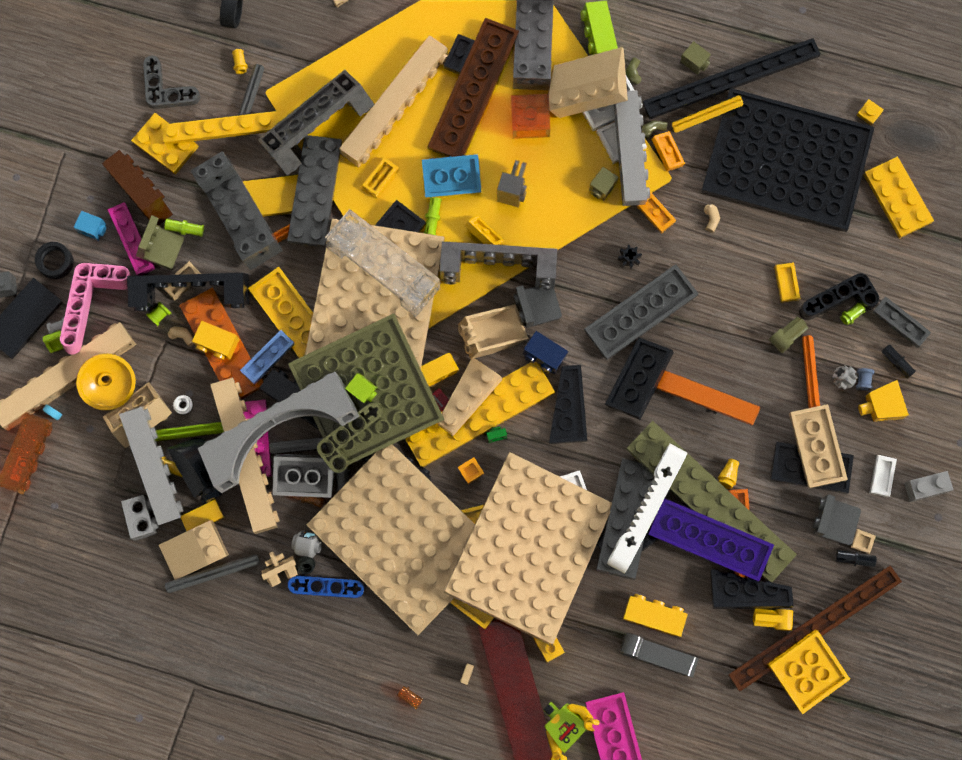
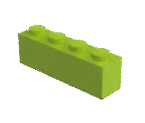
[580,1,618,55]

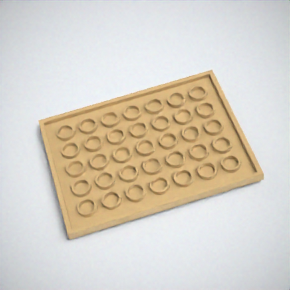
[305,219,444,368]
[307,444,475,635]
[443,452,612,645]

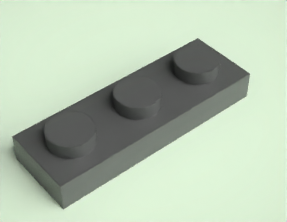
[872,296,931,348]

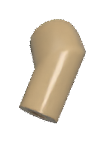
[704,204,720,233]
[168,326,194,347]

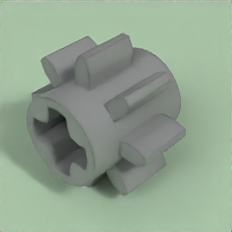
[832,365,858,390]

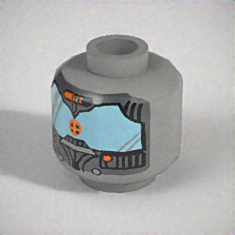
[291,531,322,558]

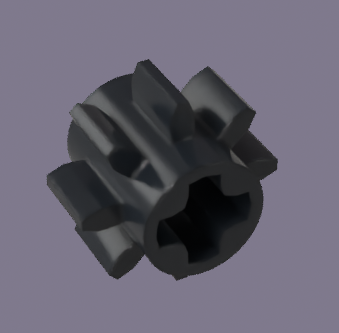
[618,245,642,269]

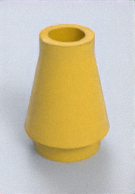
[717,459,739,489]

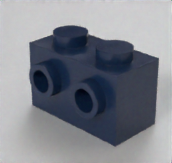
[523,331,568,375]

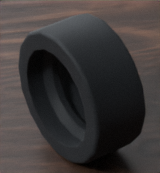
[220,0,243,29]
[35,242,74,279]

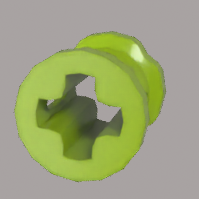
[146,301,171,327]

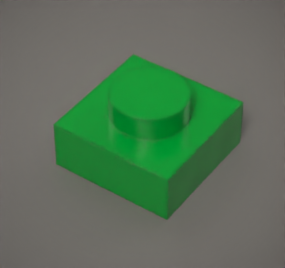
[487,427,507,443]

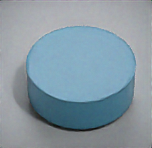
[42,404,63,420]

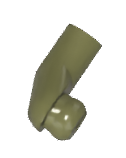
[625,57,641,85]
[641,120,668,137]

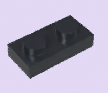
[443,34,475,75]

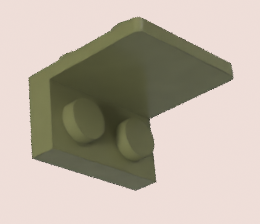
[136,215,184,270]

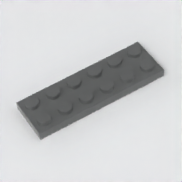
[287,135,342,247]
[584,264,699,360]
[596,458,654,580]

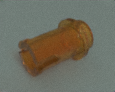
[397,686,423,709]

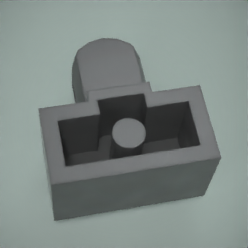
[497,160,527,207]

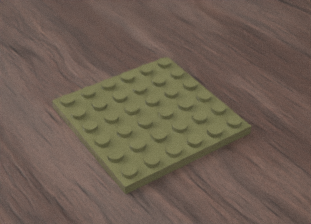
[288,313,445,469]

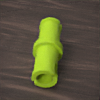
[424,197,442,235]
[164,218,204,237]

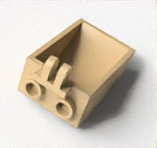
[458,304,529,359]

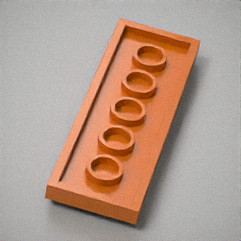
[179,287,264,399]

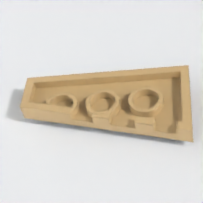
[438,358,502,436]

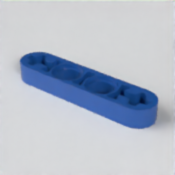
[288,576,365,598]

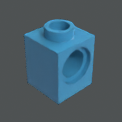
[74,211,106,241]

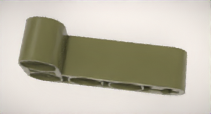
[317,402,383,473]

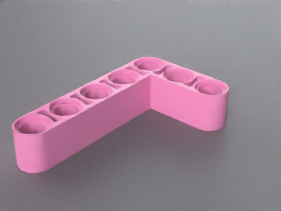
[60,263,131,355]

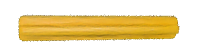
[672,95,743,133]

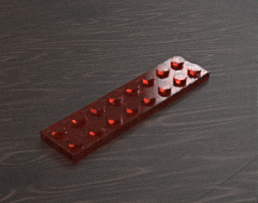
[478,620,553,760]

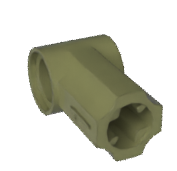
[769,316,808,354]

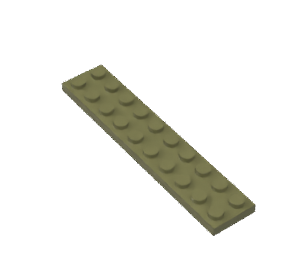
[626,421,797,582]

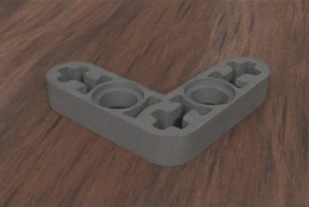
[143,56,201,109]

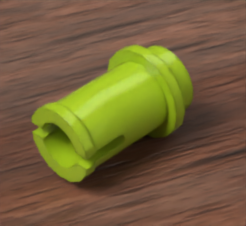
[840,303,866,325]

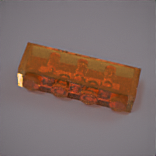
[0,412,52,495]

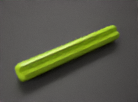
[155,422,224,441]

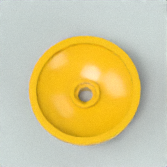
[76,353,136,410]

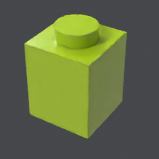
[345,373,378,403]

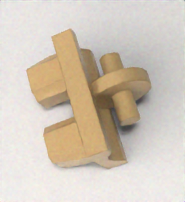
[261,552,298,587]

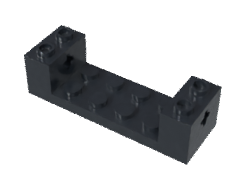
[127,273,250,311]

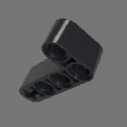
[799,273,879,320]

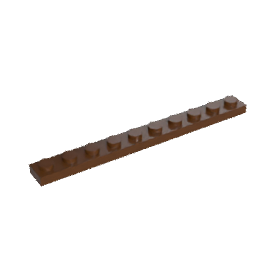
[728,565,902,692]

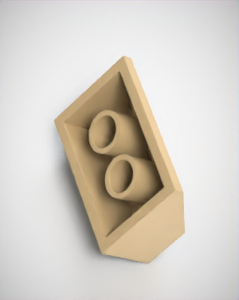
[103,382,172,448]

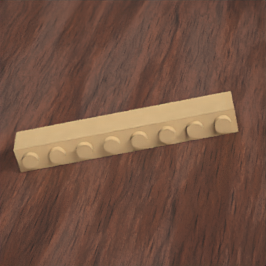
[339,35,448,167]
[0,322,137,431]
[210,378,280,534]

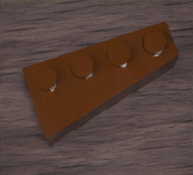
[102,150,173,226]

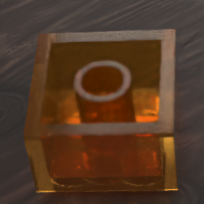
[511,94,550,139]

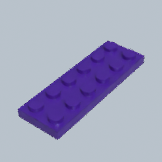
[648,498,774,581]

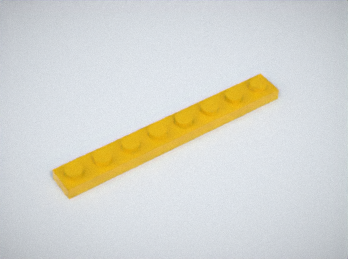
[162,109,295,145]

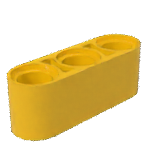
[421,353,459,387]

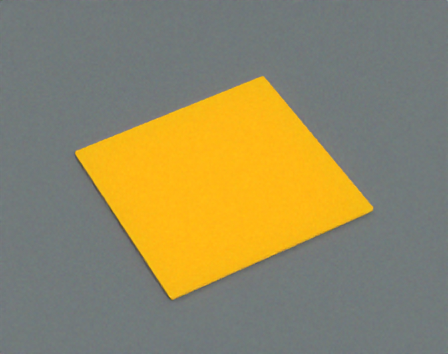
[266,0,672,329]

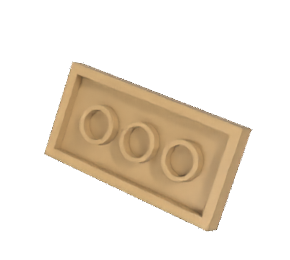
[789,404,848,489]

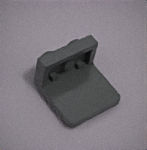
[513,285,562,328]
[813,494,861,545]

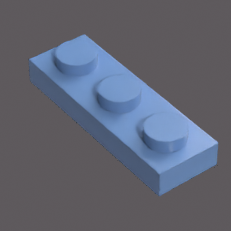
[240,330,295,385]

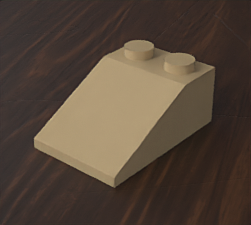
[159,520,229,580]

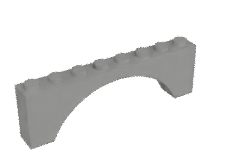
[198,372,360,493]

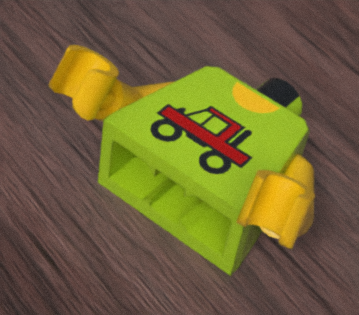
[543,702,600,760]

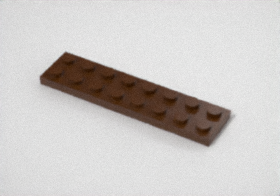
[427,18,519,157]

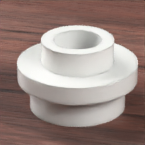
[173,395,193,414]

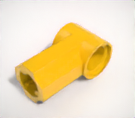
[753,609,793,631]

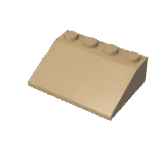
[549,47,628,118]

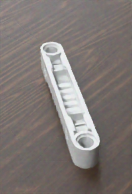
[607,443,687,574]

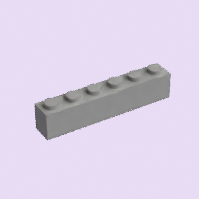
[613,90,650,206]
[119,406,184,525]

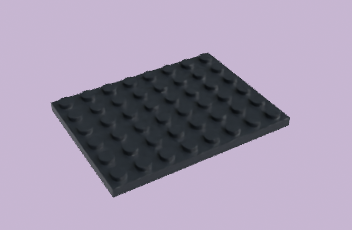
[701,88,875,232]

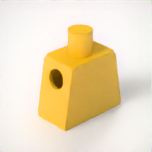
[858,380,909,422]

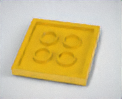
[768,629,850,714]

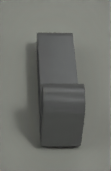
[619,633,699,678]

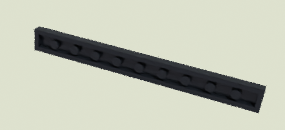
[642,38,821,120]

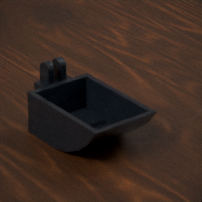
[167,438,222,504]

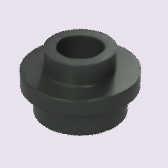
[296,556,315,575]

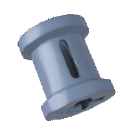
[856,368,875,391]

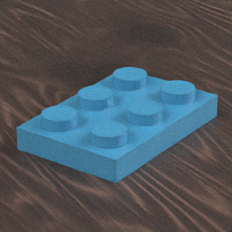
[422,154,482,198]

